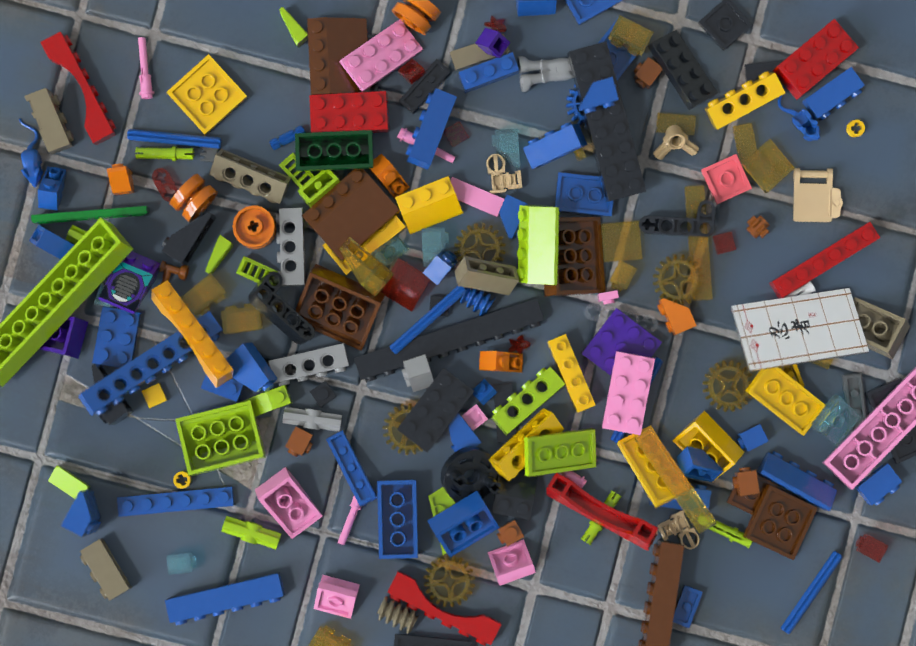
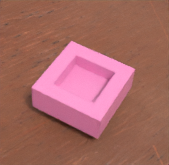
[597,290,619,305]
[462,404,488,431]

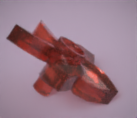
[484,16,506,32]
[508,335,531,355]

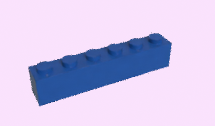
[165,572,285,625]

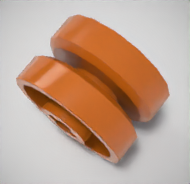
[392,0,441,35]
[169,174,218,223]
[232,205,277,250]

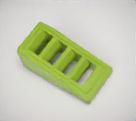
[279,7,308,47]
[279,152,315,188]
[205,235,233,275]
[236,256,278,286]

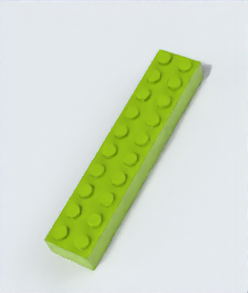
[0,217,133,387]

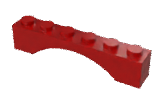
[40,31,117,145]
[769,222,880,299]
[546,473,658,551]
[387,570,501,646]

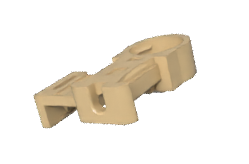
[486,154,522,194]
[657,510,700,549]

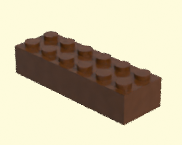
[638,540,684,646]

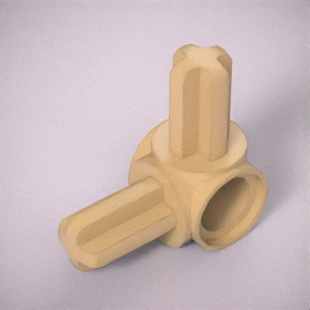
[653,125,699,160]

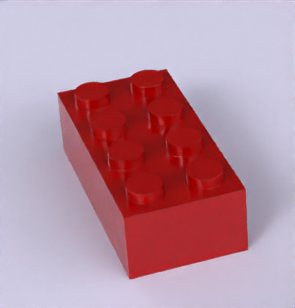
[773,19,859,100]
[309,91,389,133]

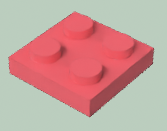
[701,154,752,205]

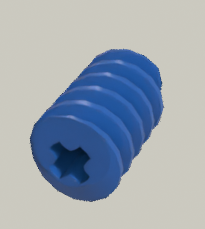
[460,287,496,316]

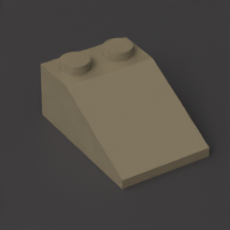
[853,297,910,360]

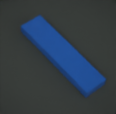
[326,430,377,507]

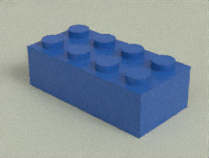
[377,480,418,559]

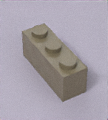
[455,256,519,295]
[80,538,132,601]

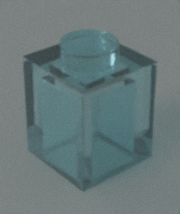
[166,552,196,575]

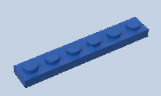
[117,486,234,517]

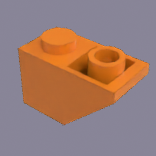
[369,154,409,199]
[107,164,134,196]
[657,298,697,335]
[479,351,523,373]

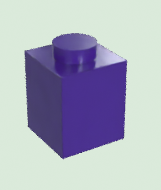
[475,28,510,58]

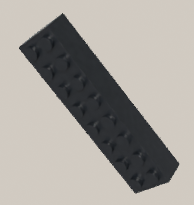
[567,41,646,202]

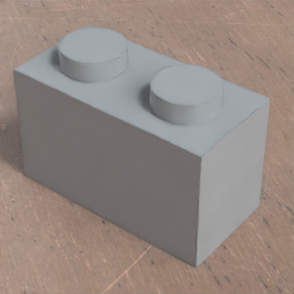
[402,355,434,392]

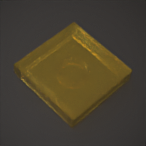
[601,221,642,262]

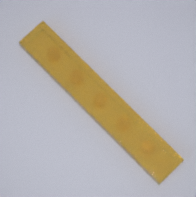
[684,185,712,301]
[635,428,717,534]

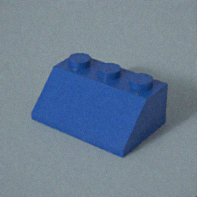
[61,489,101,537]
[427,491,499,557]

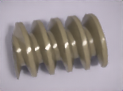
[376,596,419,634]

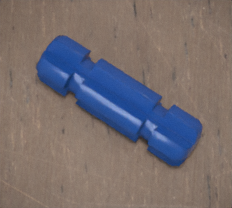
[269,126,306,150]

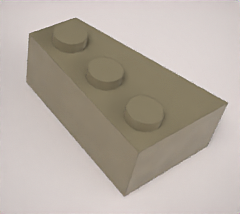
[24,88,74,155]

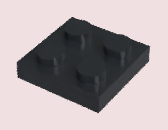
[698,0,753,51]

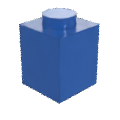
[736,424,768,451]

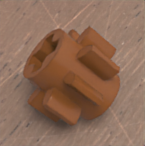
[746,215,770,239]

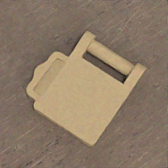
[793,168,843,222]

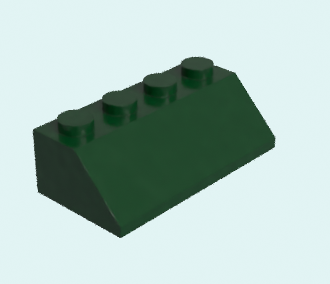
[295,130,373,171]

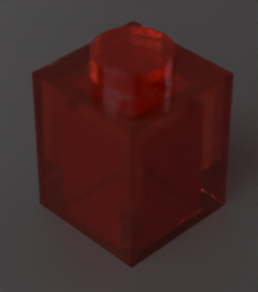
[855,534,888,563]

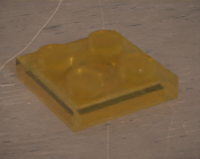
[741,139,794,193]

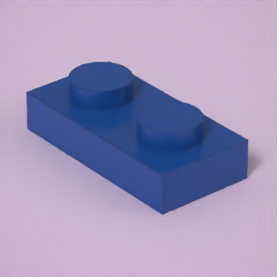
[673,585,703,628]

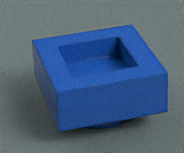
[473,379,497,405]

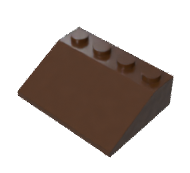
[307,17,370,95]
[302,169,400,262]
[544,217,606,297]
[295,264,386,351]

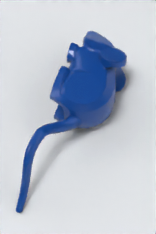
[777,84,821,141]
[19,118,43,188]

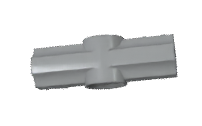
[282,407,342,432]

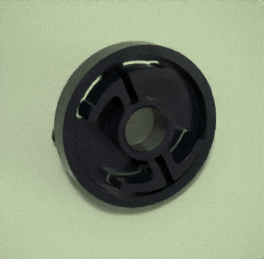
[441,446,501,502]

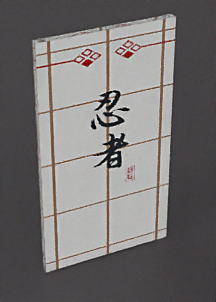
[731,288,869,372]

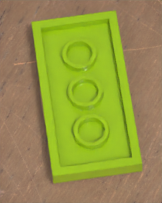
[524,428,596,477]

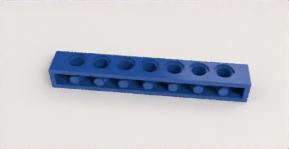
[79,311,223,416]

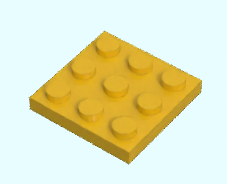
[166,54,248,135]

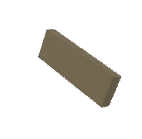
[450,34,510,71]

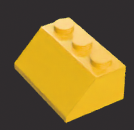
[395,176,463,235]
[672,410,745,480]

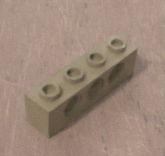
[209,149,291,204]

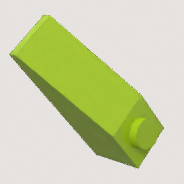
[236,385,293,417]

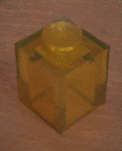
[608,260,637,292]

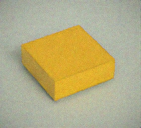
[142,383,168,408]

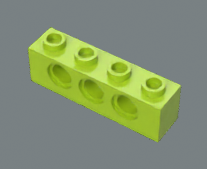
[491,367,565,435]

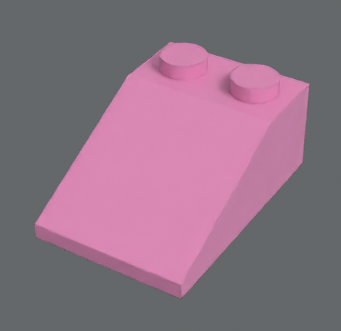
[255,467,323,539]

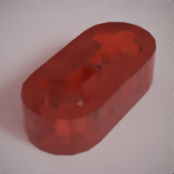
[152,168,178,202]

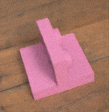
[488,539,536,586]
[314,575,360,619]

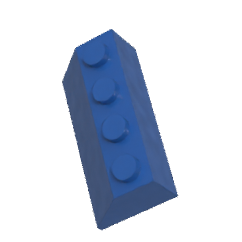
[756,451,837,511]

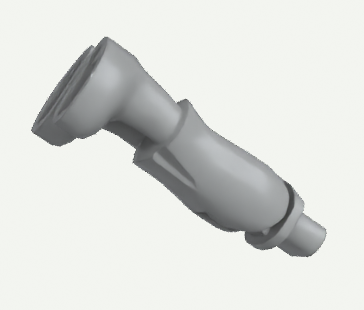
[517,56,573,92]

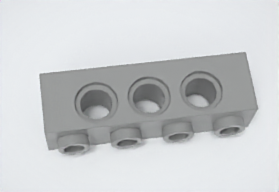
[276,208,306,286]
[269,343,350,387]

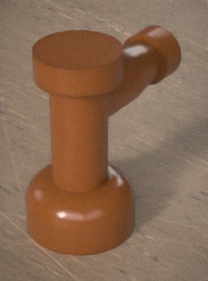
[159,261,189,284]

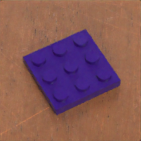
[581,308,662,376]

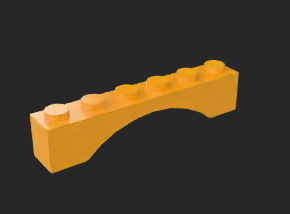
[151,280,233,388]

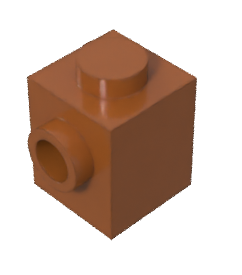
[633,57,663,89]
[285,426,314,457]
[732,467,760,496]
[496,519,524,546]

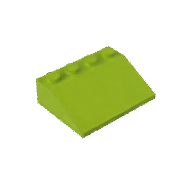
[175,400,266,476]

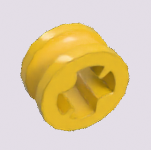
[846,120,865,137]
[173,471,192,489]

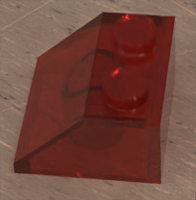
[380,258,431,312]

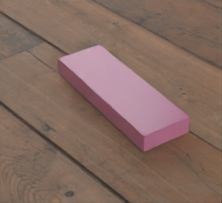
[450,177,505,217]

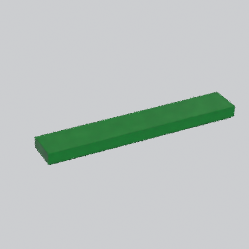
[31,206,149,224]

